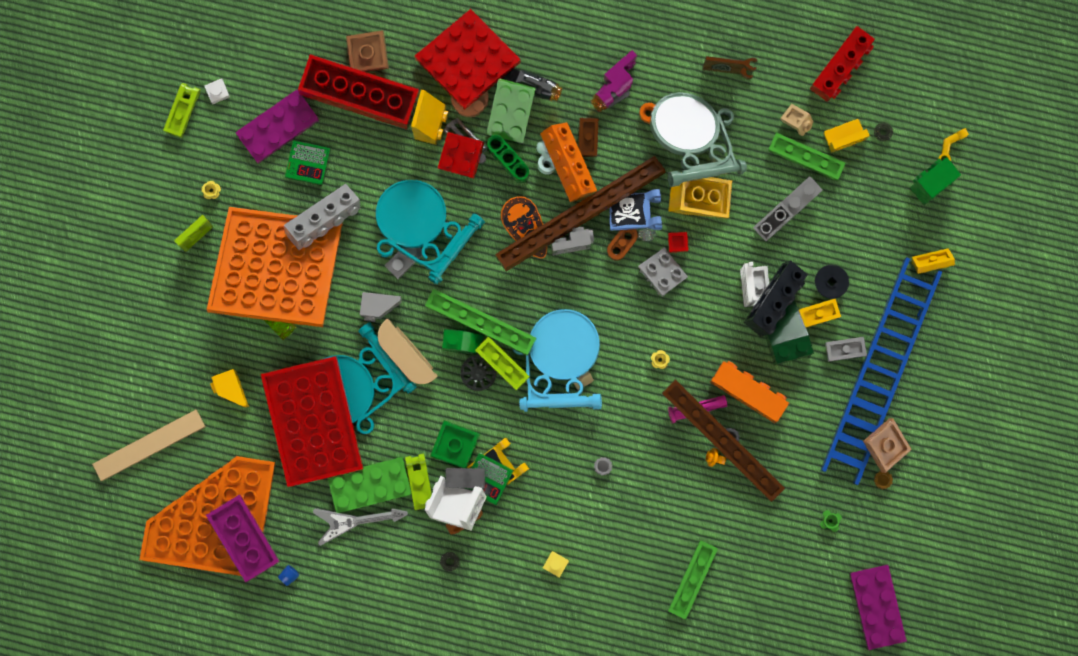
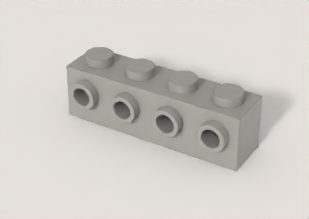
[284,184,360,250]

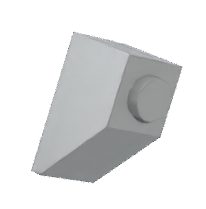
[360,292,402,322]

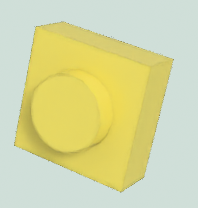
[543,551,569,578]

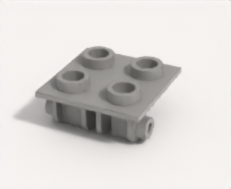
[638,248,688,297]

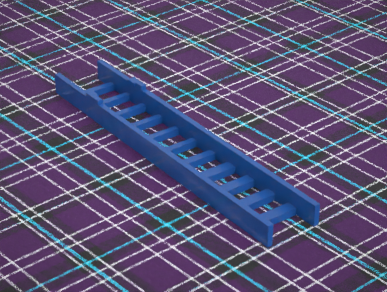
[820,257,942,485]

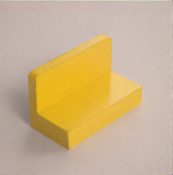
[824,119,870,153]

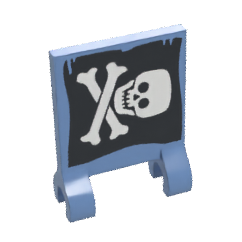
[609,189,662,231]

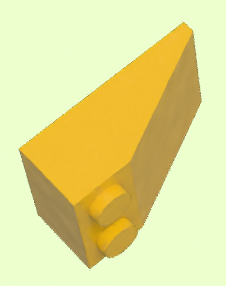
[411,90,448,145]
[668,172,732,218]

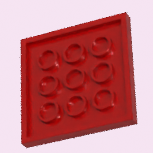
[414,9,521,110]

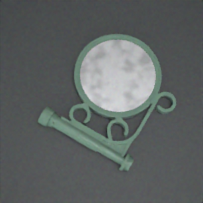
[650,93,747,187]

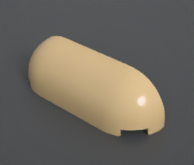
[378,319,438,384]

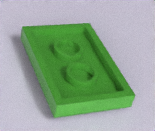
[486,79,536,143]

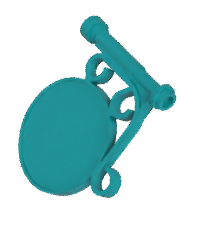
[376,180,485,284]
[323,322,417,434]

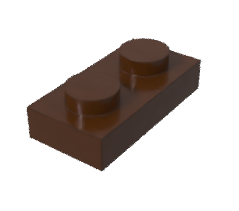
[578,118,599,157]

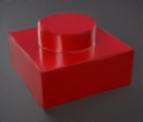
[668,232,688,253]

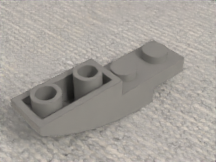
[753,176,823,241]

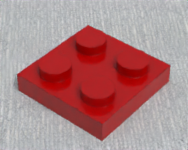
[438,132,485,179]

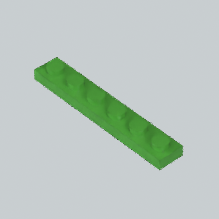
[425,289,536,356]

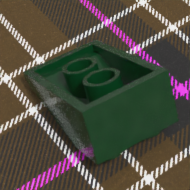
[765,301,814,366]

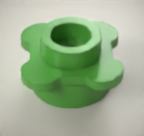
[820,510,842,532]

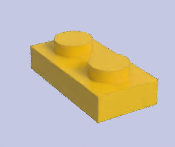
[912,248,955,274]
[799,299,841,328]

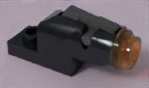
[497,69,563,102]

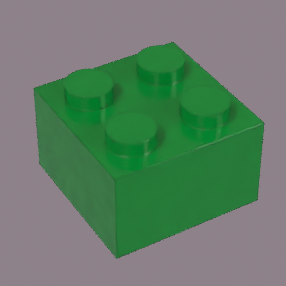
[910,157,961,205]

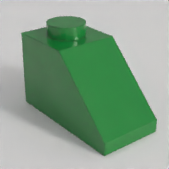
[442,329,483,354]

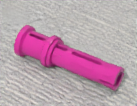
[668,395,727,424]

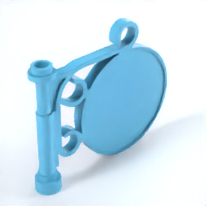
[512,309,602,412]

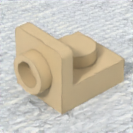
[781,104,813,136]

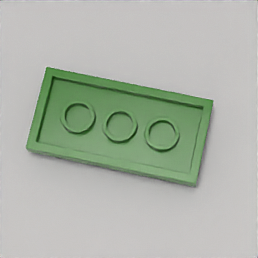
[328,457,412,513]

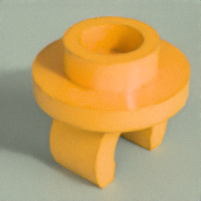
[705,448,727,467]

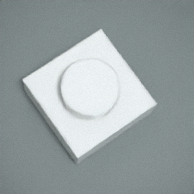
[205,78,230,104]

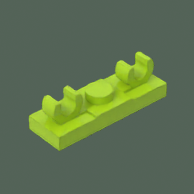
[475,337,530,391]

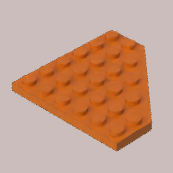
[139,456,276,578]

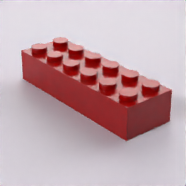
[298,54,419,130]

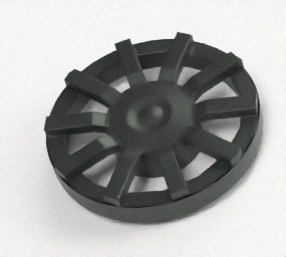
[460,355,496,391]

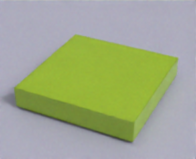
[174,215,213,252]

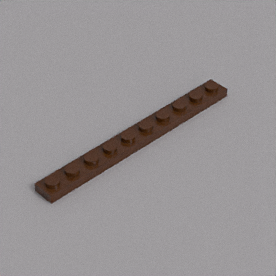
[495,156,665,272]

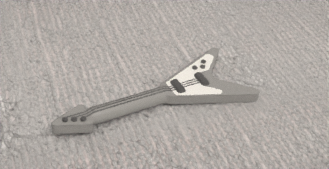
[313,508,408,546]

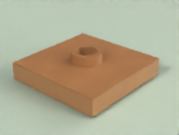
[346,30,389,72]
[863,418,912,473]

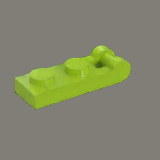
[163,83,201,138]
[405,453,432,510]

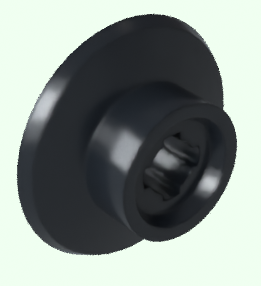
[815,265,849,299]

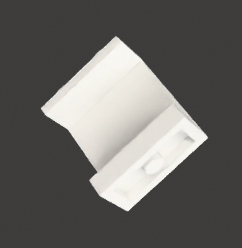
[425,476,487,530]

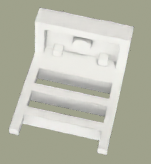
[740,262,769,307]

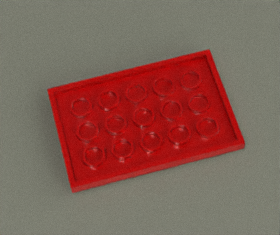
[261,356,363,487]

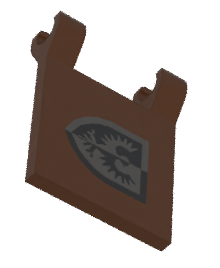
[702,56,757,80]

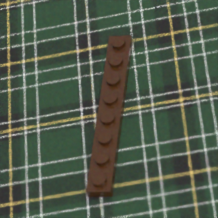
[662,379,785,502]

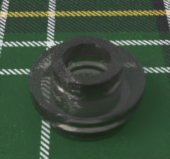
[874,122,893,141]
[440,552,460,571]

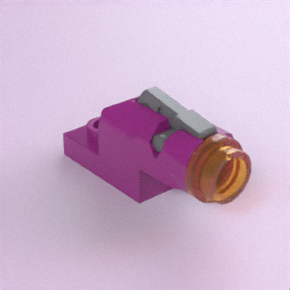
[591,50,637,112]

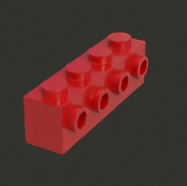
[810,26,875,102]

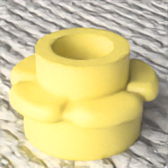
[202,181,221,199]
[651,350,670,369]

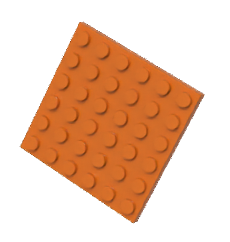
[207,207,342,327]

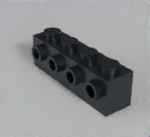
[743,260,808,337]

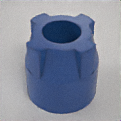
[278,565,299,586]

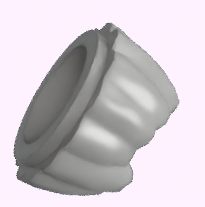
[594,457,613,476]

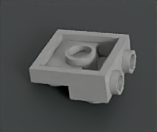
[551,227,594,255]

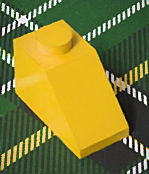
[210,369,249,408]

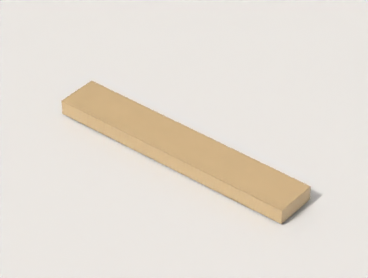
[93,410,206,481]

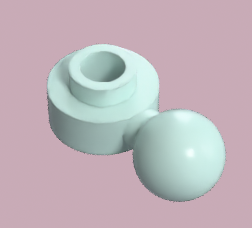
[537,140,555,174]

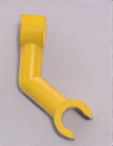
[938,128,969,161]

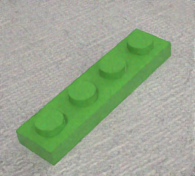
[768,133,845,181]
[668,540,718,620]

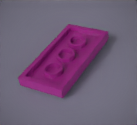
[235,89,320,164]
[206,495,280,582]
[849,565,907,650]

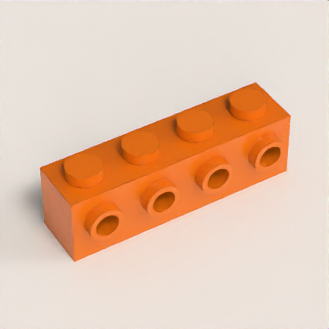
[540,122,597,202]
[710,361,789,424]

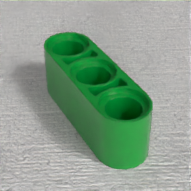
[487,135,529,183]

